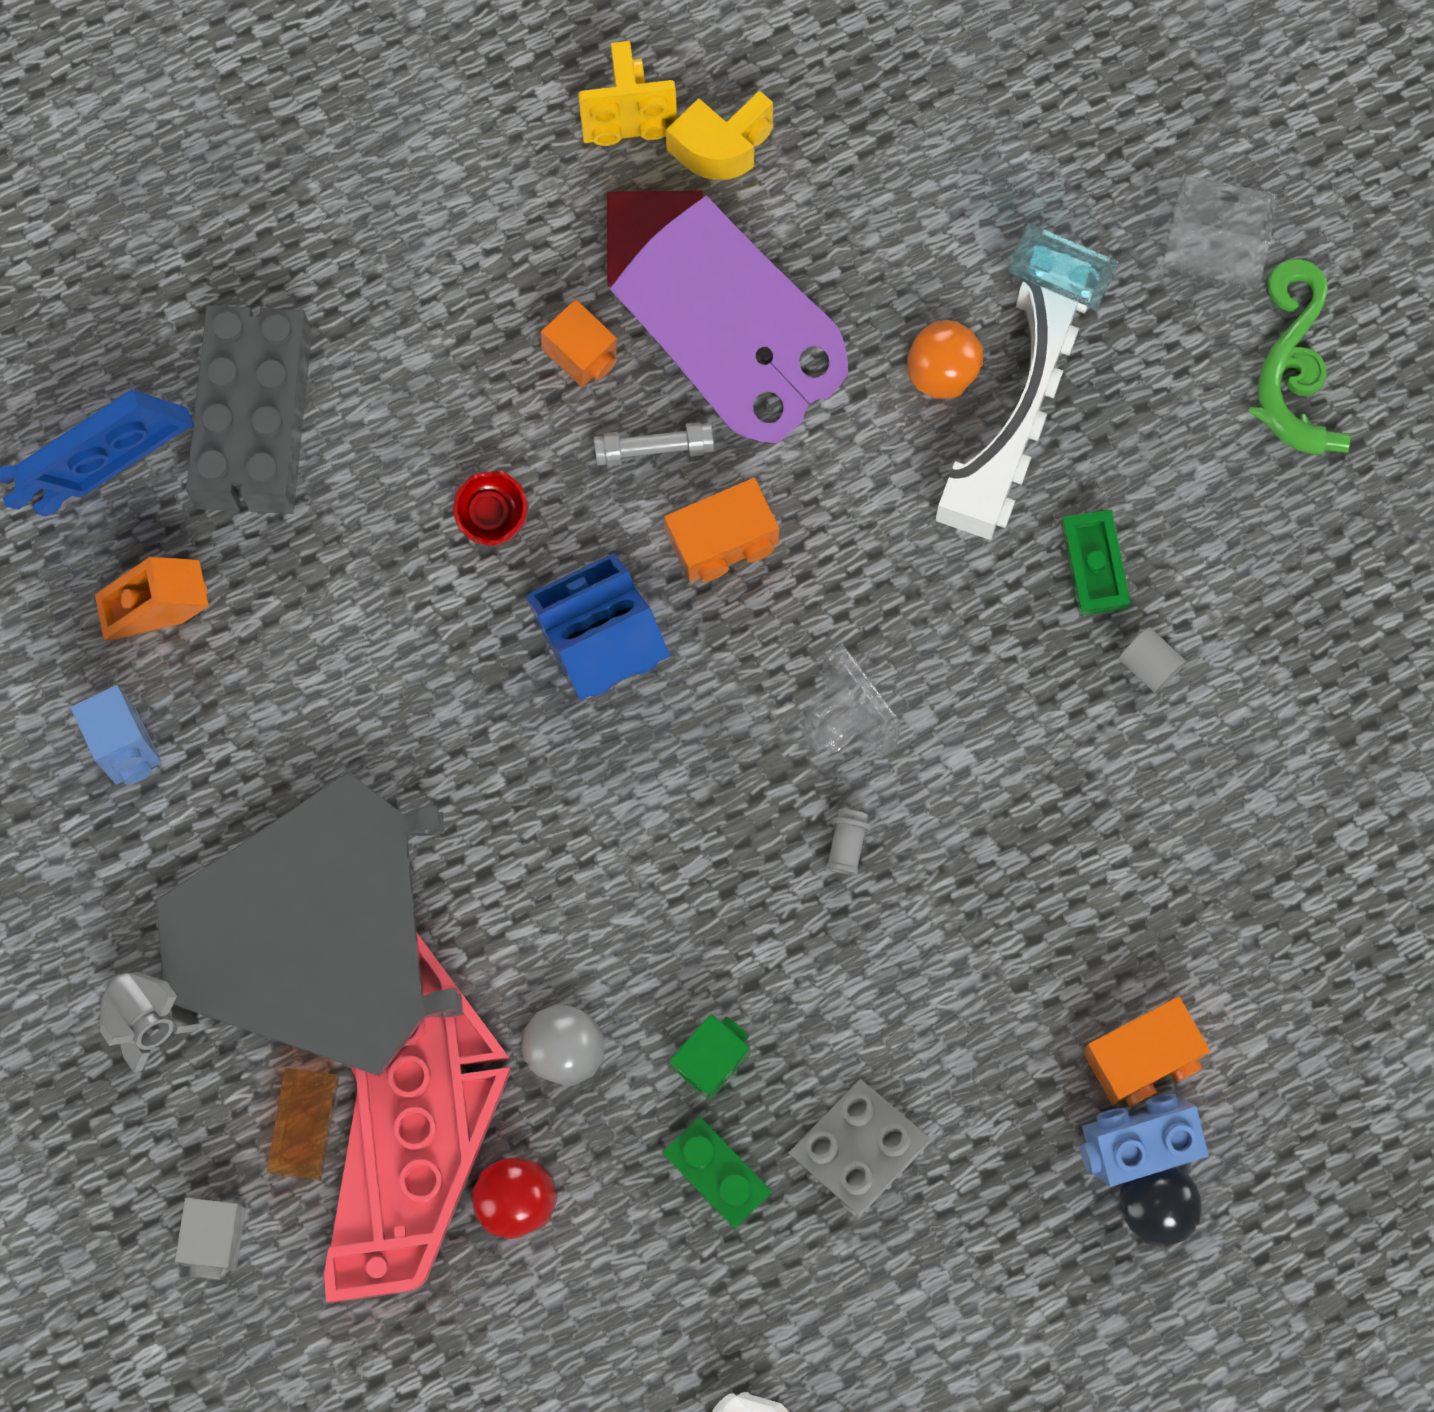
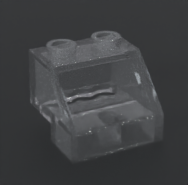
[1159,174,1277,290]

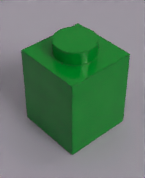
[669,1014,750,1102]

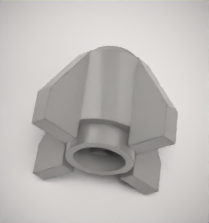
[99,972,200,1072]

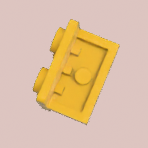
[578,41,677,146]

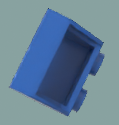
[525,553,670,700]

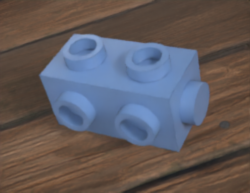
[1080,1093,1209,1187]

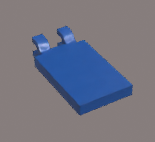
[0,389,194,516]

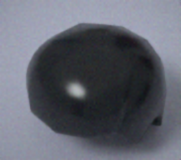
[1120,1166,1202,1247]

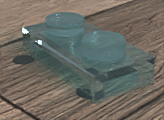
[1007,223,1119,311]

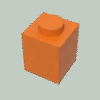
[541,299,617,387]

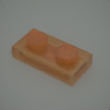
[267,1068,339,1181]

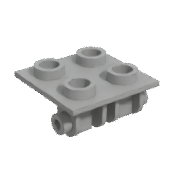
[789,1079,932,1217]

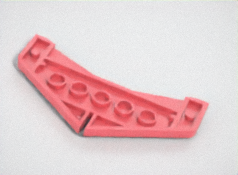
[324,933,511,1303]

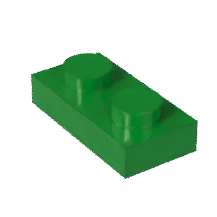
[1061,509,1131,616]
[662,1116,772,1230]

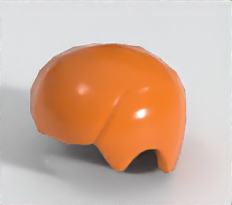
[907,320,983,398]

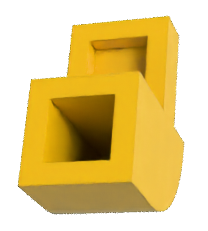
[666,90,773,180]

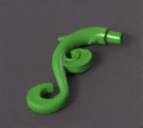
[1248,259,1350,456]

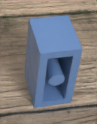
[70,685,162,785]

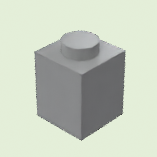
[175,1198,246,1280]

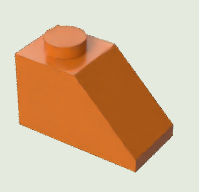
[95,557,209,641]

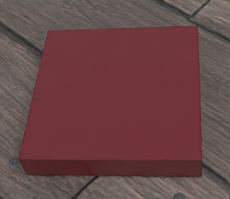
[607,190,703,287]

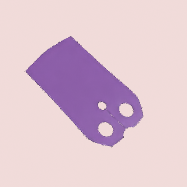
[610,195,849,443]

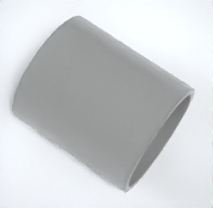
[1119,627,1187,694]

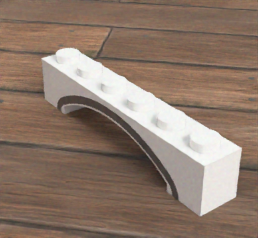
[935,247,1095,540]

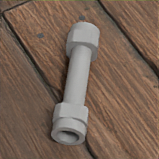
[594,422,714,467]

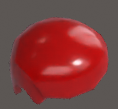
[452,470,529,546]
[471,1158,557,1239]

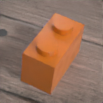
[664,477,780,583]
[1082,996,1211,1108]

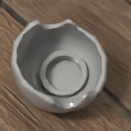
[521,1004,605,1086]

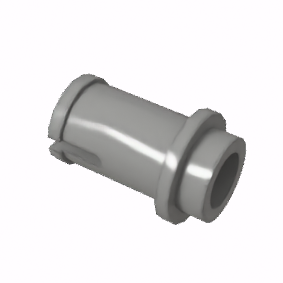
[826,809,871,876]

